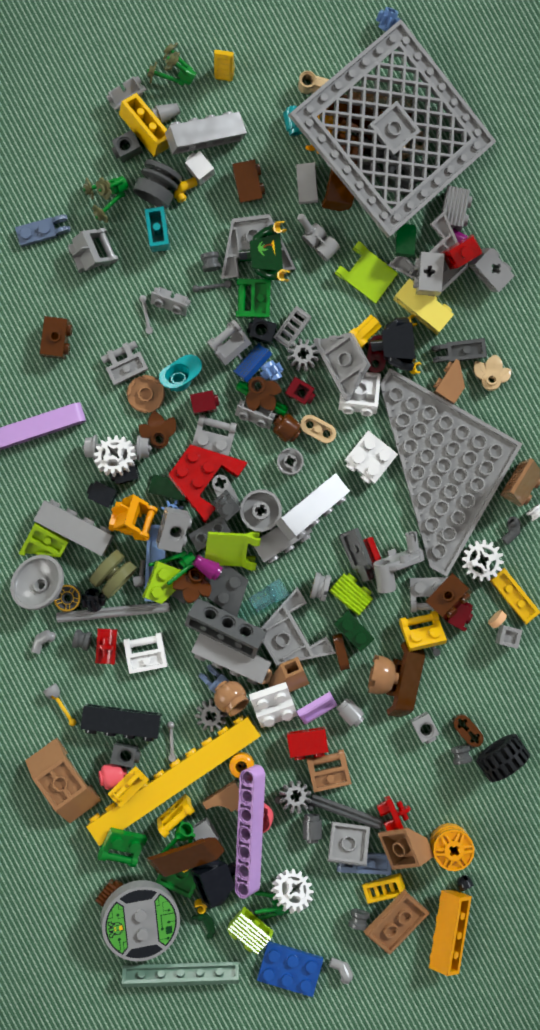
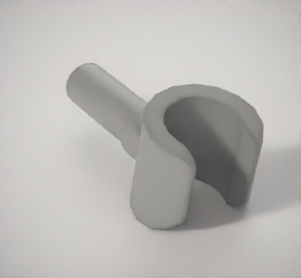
[133,560,145,587]

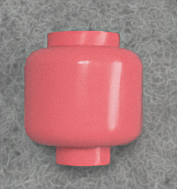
[98,764,127,790]

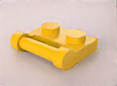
[399,611,447,652]
[157,793,195,838]

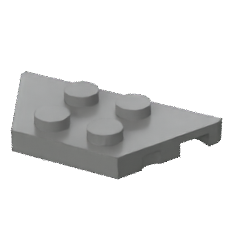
[313,333,371,401]

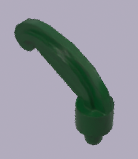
[192,913,215,939]

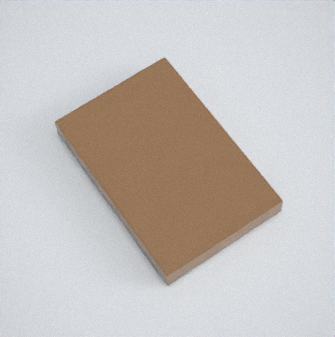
[363,889,430,955]

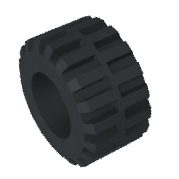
[476,734,530,782]

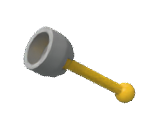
[43,683,76,726]

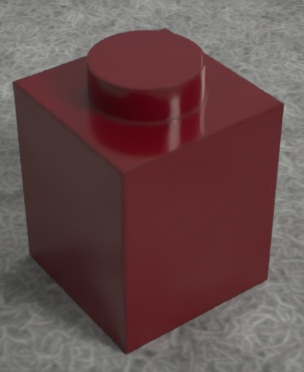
[190,390,220,415]

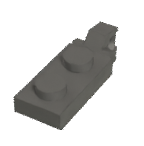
[340,528,375,582]

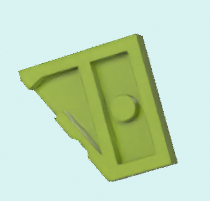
[19,522,69,557]
[142,561,187,604]

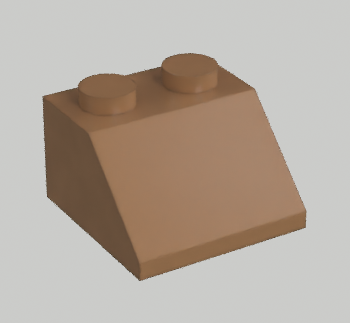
[378,828,434,870]

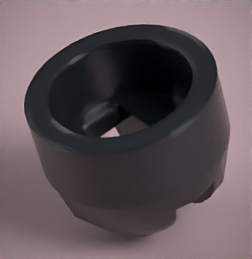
[457,875,474,892]

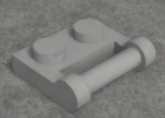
[192,414,237,456]
[409,577,448,613]

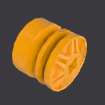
[429,823,475,871]

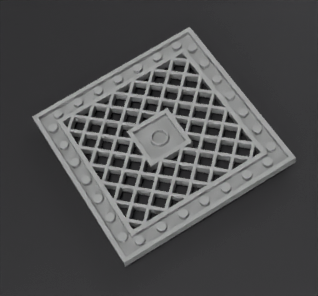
[288,19,496,238]

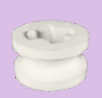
[526,503,540,521]

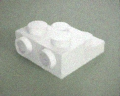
[338,372,381,417]
[344,431,398,484]
[249,682,298,728]

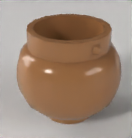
[214,681,249,717]

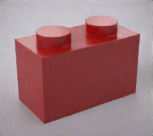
[287,727,329,760]

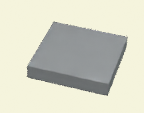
[327,821,370,867]

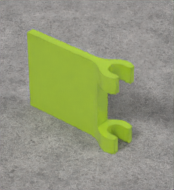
[334,241,398,304]
[204,531,261,571]

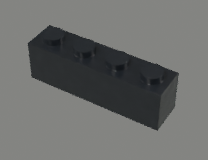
[80,704,162,741]

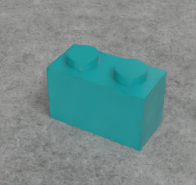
[145,206,171,252]

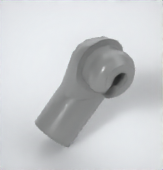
[31,630,56,654]
[329,957,353,984]

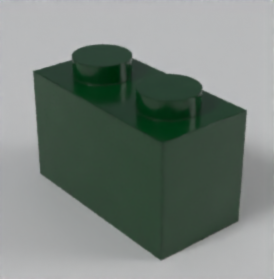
[333,610,375,652]

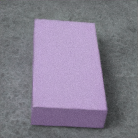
[296,692,337,724]

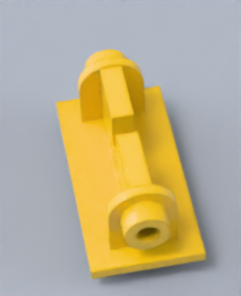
[108,766,149,808]

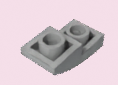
[296,162,318,205]

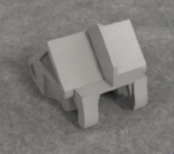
[68,228,119,273]
[206,320,251,366]

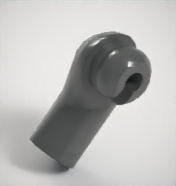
[501,516,521,545]

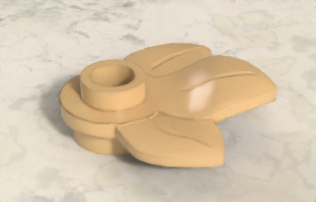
[474,355,511,391]

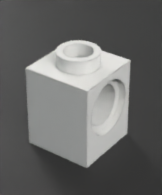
[185,151,215,186]

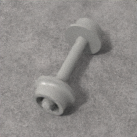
[82,435,152,461]

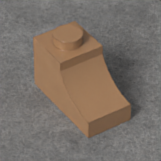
[202,779,239,812]

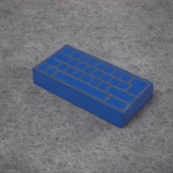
[234,343,272,382]

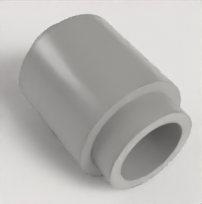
[336,698,364,727]

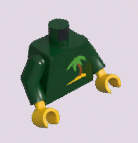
[239,221,290,282]

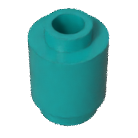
[283,105,303,136]

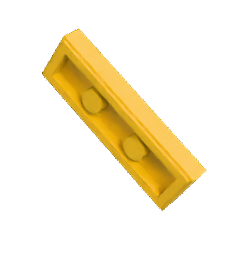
[490,568,540,624]

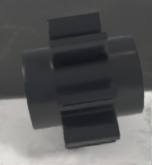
[81,588,105,612]

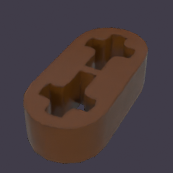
[332,633,350,671]
[453,714,484,747]

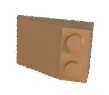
[500,458,540,507]

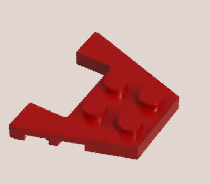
[168,444,247,523]

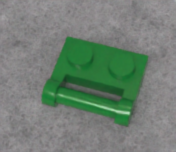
[235,278,271,319]
[98,827,147,867]

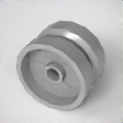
[240,489,282,532]

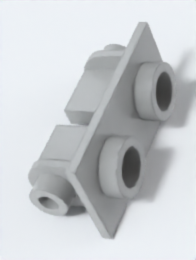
[106,76,147,110]
[150,287,191,316]
[235,399,276,429]

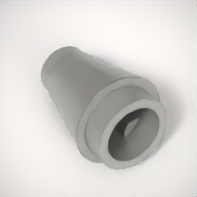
[151,103,180,124]

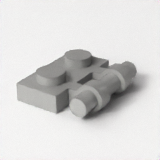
[101,340,149,386]

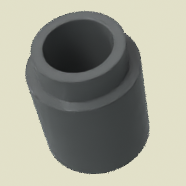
[302,814,322,844]

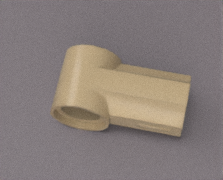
[298,71,329,94]

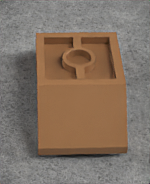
[25,738,101,823]

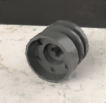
[132,159,182,209]

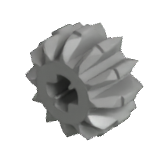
[287,339,319,371]
[195,698,228,732]
[279,781,312,814]

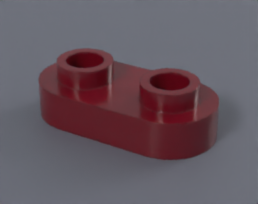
[367,335,386,373]

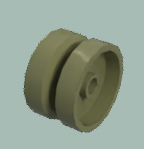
[89,550,137,599]

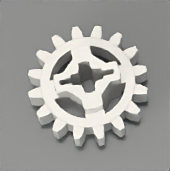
[94,435,137,477]
[461,540,504,582]
[271,869,314,914]

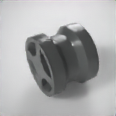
[200,251,221,272]
[72,629,92,651]
[451,745,472,765]
[348,909,370,931]

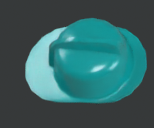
[159,355,202,392]

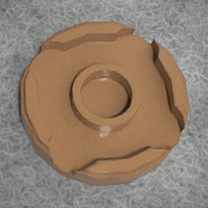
[127,375,165,413]

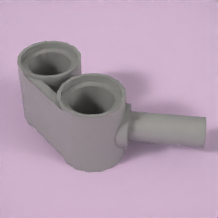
[297,214,341,261]

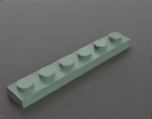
[122,962,239,987]

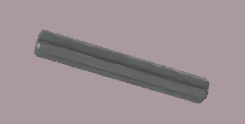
[310,794,383,830]

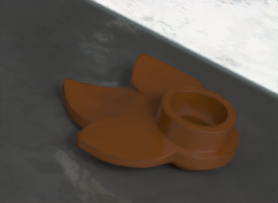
[246,376,282,411]
[139,411,176,449]
[173,568,211,603]

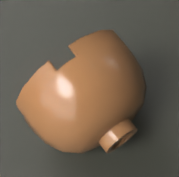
[368,655,399,694]

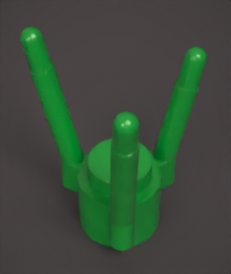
[148,551,195,585]
[160,820,196,853]
[254,891,288,920]

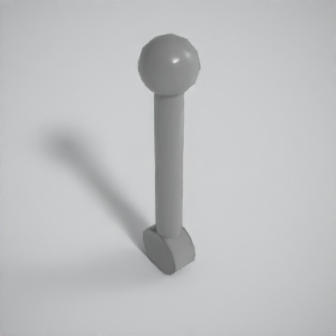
[139,295,153,334]
[167,721,176,762]

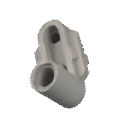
[373,531,425,593]

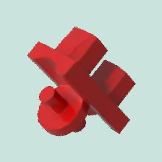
[95,628,118,665]
[376,796,411,831]

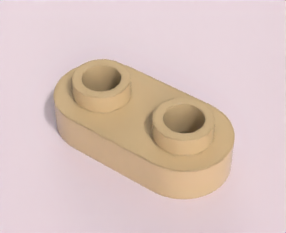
[300,415,336,444]

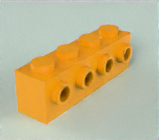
[429,889,472,976]

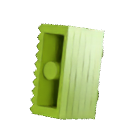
[328,573,373,616]
[227,907,273,955]

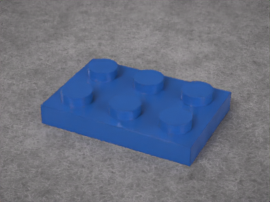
[257,941,324,997]

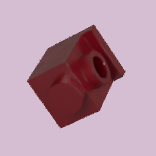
[285,377,316,406]
[446,602,473,632]

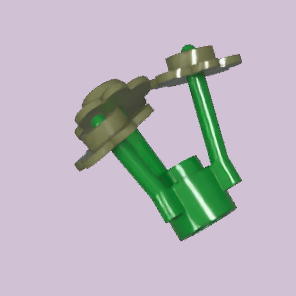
[147,42,197,87]
[83,176,129,223]

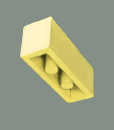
[393,278,454,335]

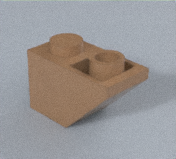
[433,359,465,404]
[268,657,309,692]

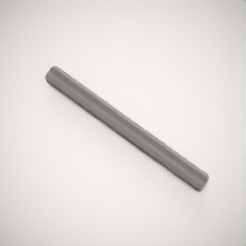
[56,602,170,623]

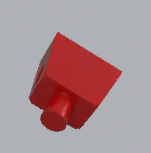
[441,234,482,270]

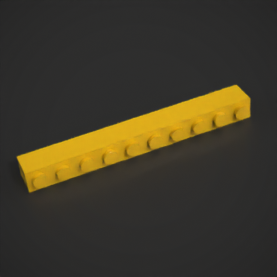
[86,715,261,846]

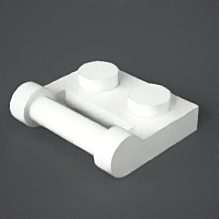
[124,632,168,674]

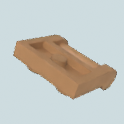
[306,749,352,793]

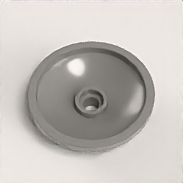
[10,555,64,610]

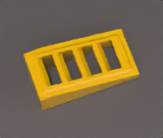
[214,50,235,81]
[362,873,406,904]

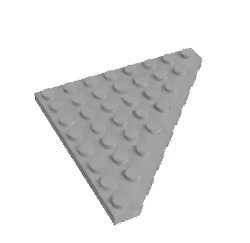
[380,368,522,577]

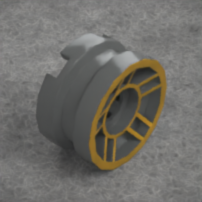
[54,584,82,611]

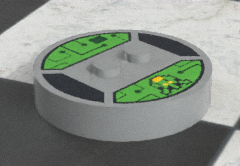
[100,880,180,961]

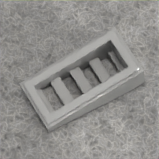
[273,306,311,349]

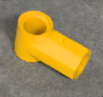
[349,315,382,348]

